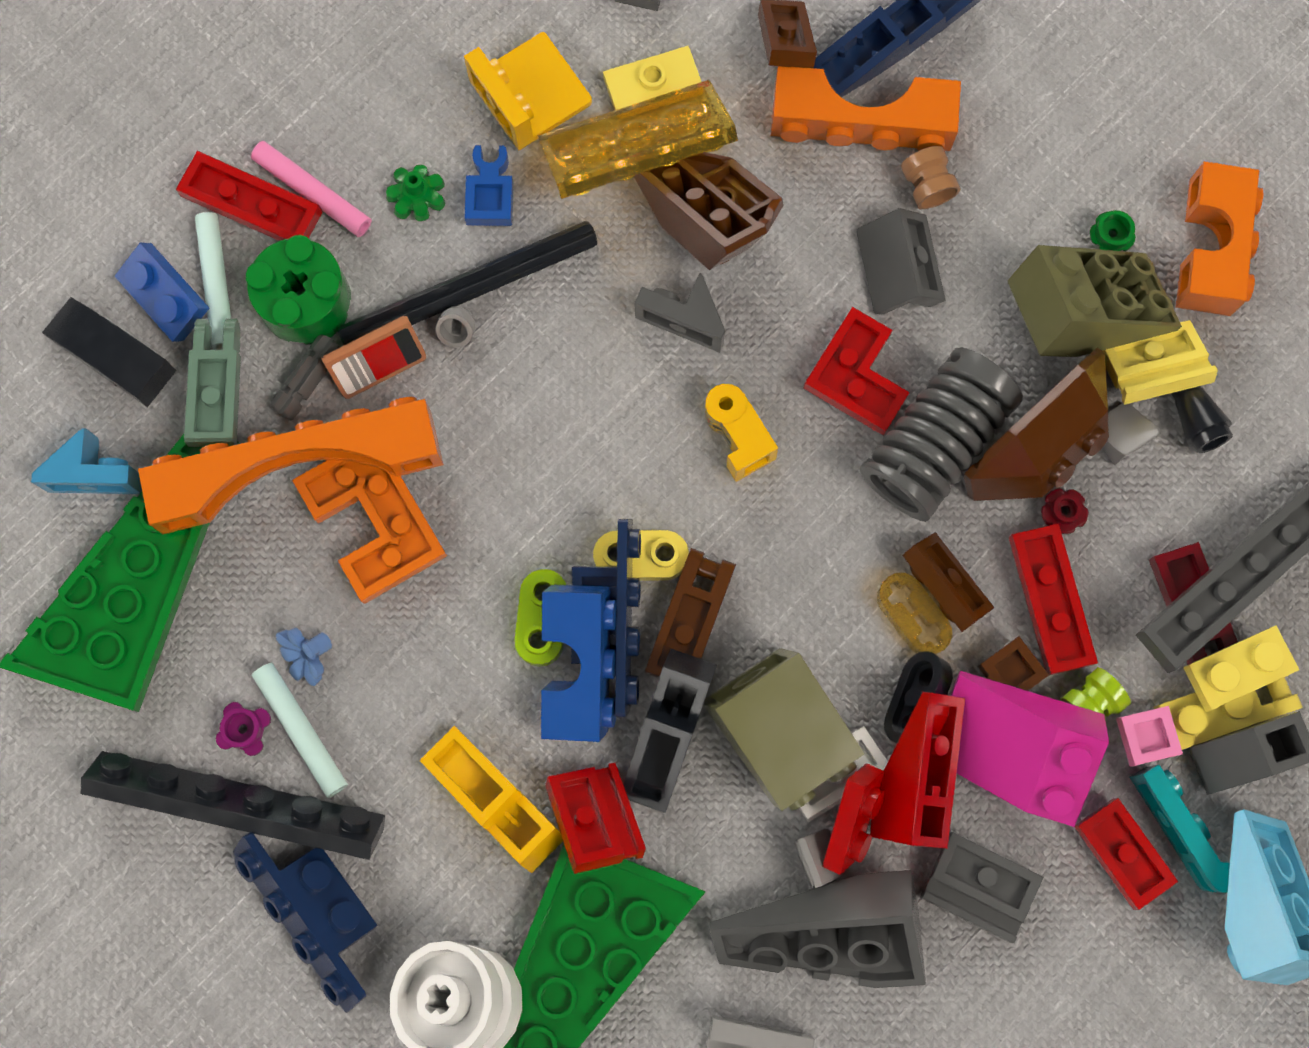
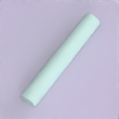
[195,212,231,350]
[251,662,348,798]

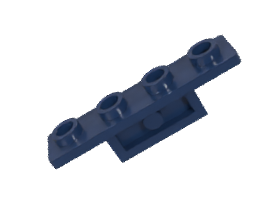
[571,518,641,717]
[233,832,378,1013]

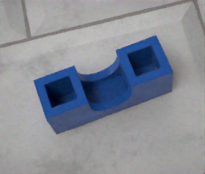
[541,585,617,742]

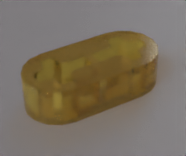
[877,573,952,655]

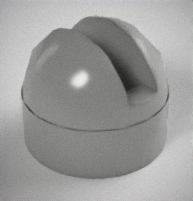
[435,306,475,348]

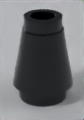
[1171,386,1233,453]

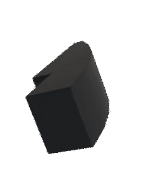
[42,297,177,408]
[623,649,717,813]

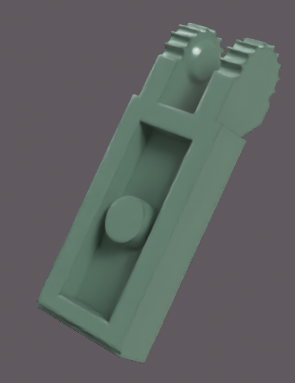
[184,318,241,447]

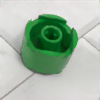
[246,235,351,345]

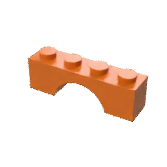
[770,66,961,151]

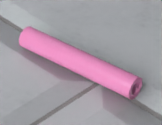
[251,141,372,237]

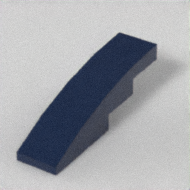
[814,0,981,97]

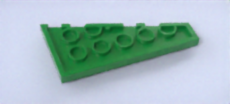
[0,434,240,712]
[503,844,706,1048]

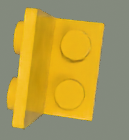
[463,32,592,151]

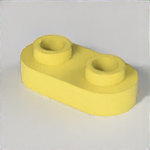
[593,530,689,581]

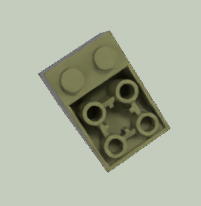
[1007,245,1182,357]

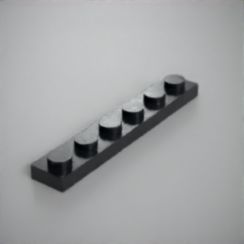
[80,751,385,860]

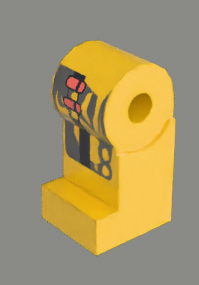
[705,384,778,482]

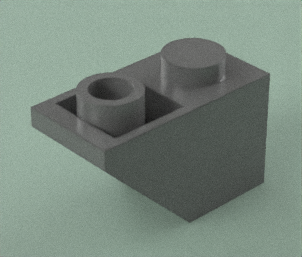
[1188,711,1309,795]

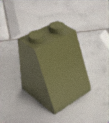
[703,648,865,811]

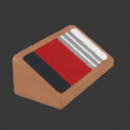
[321,316,426,399]

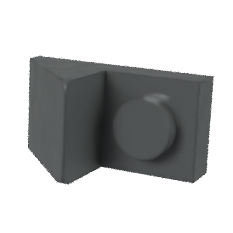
[634,273,725,353]

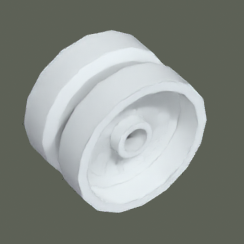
[390,941,522,1048]

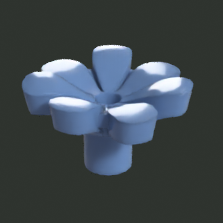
[276,628,332,686]

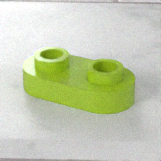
[514,569,566,667]

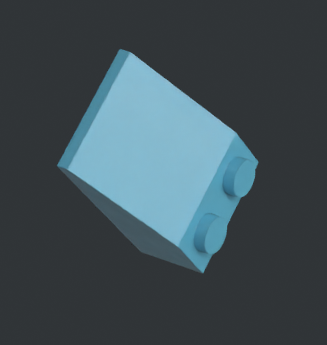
[1225,809,1309,985]

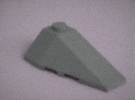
[709,870,926,988]

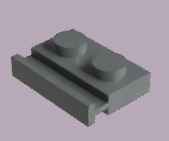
[920,832,1044,944]

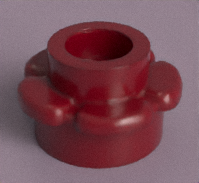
[1041,488,1089,534]

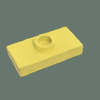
[603,45,703,118]

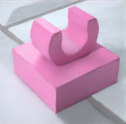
[1116,706,1183,767]

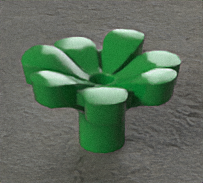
[386,165,445,221]

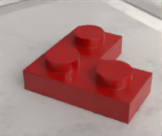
[803,307,910,436]

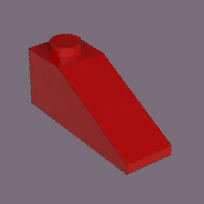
[870,692,965,849]

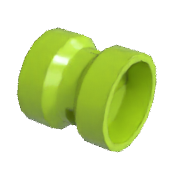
[1060,667,1131,721]

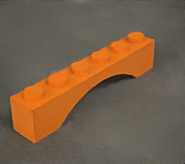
[138,397,444,534]

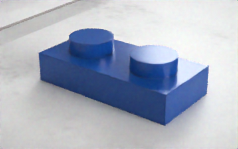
[115,242,210,342]

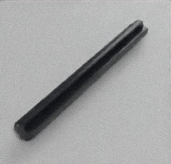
[338,221,597,345]

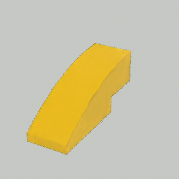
[419,726,563,873]

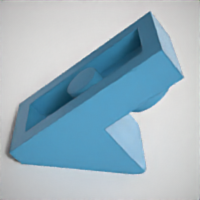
[31,428,142,494]

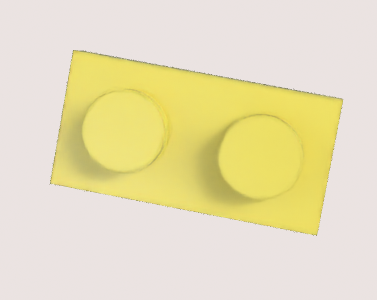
[1183,625,1299,712]

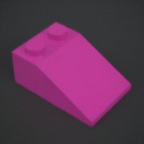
[951,671,1109,827]

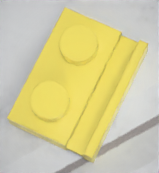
[1102,320,1218,405]

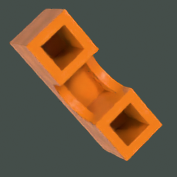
[1176,161,1264,316]

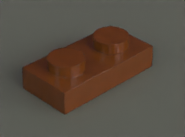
[758,0,817,68]
[902,532,995,632]

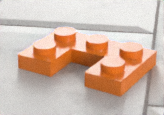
[292,460,447,604]

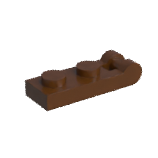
[645,548,736,678]

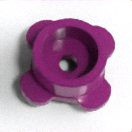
[216,702,271,756]

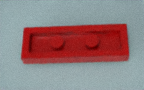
[176,151,323,241]
[1009,523,1098,676]

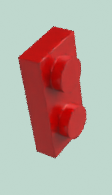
[822,763,885,875]
[1075,798,1179,910]

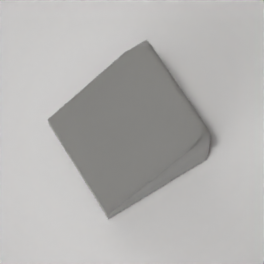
[1102,403,1161,465]
[794,829,845,888]

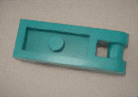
[1129,765,1230,893]

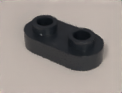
[884,651,953,744]

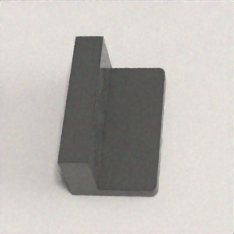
[857,208,946,315]

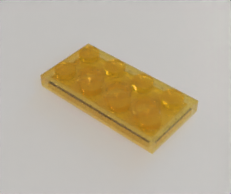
[538,80,738,199]

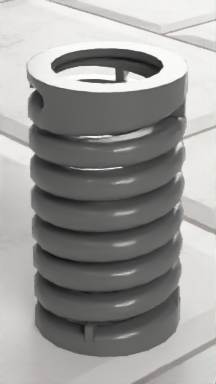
[859,347,1023,522]

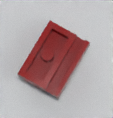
[545,762,646,874]

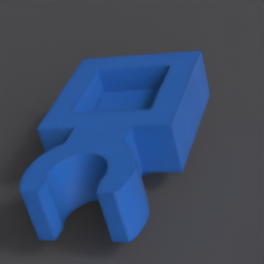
[465,145,514,226]

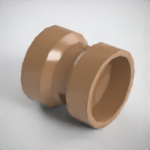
[901,146,961,209]

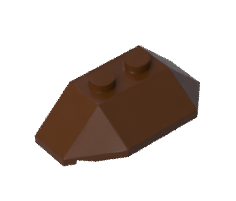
[629,144,784,270]
[964,347,1109,501]

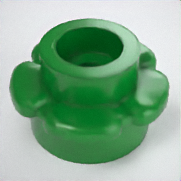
[1090,210,1136,251]

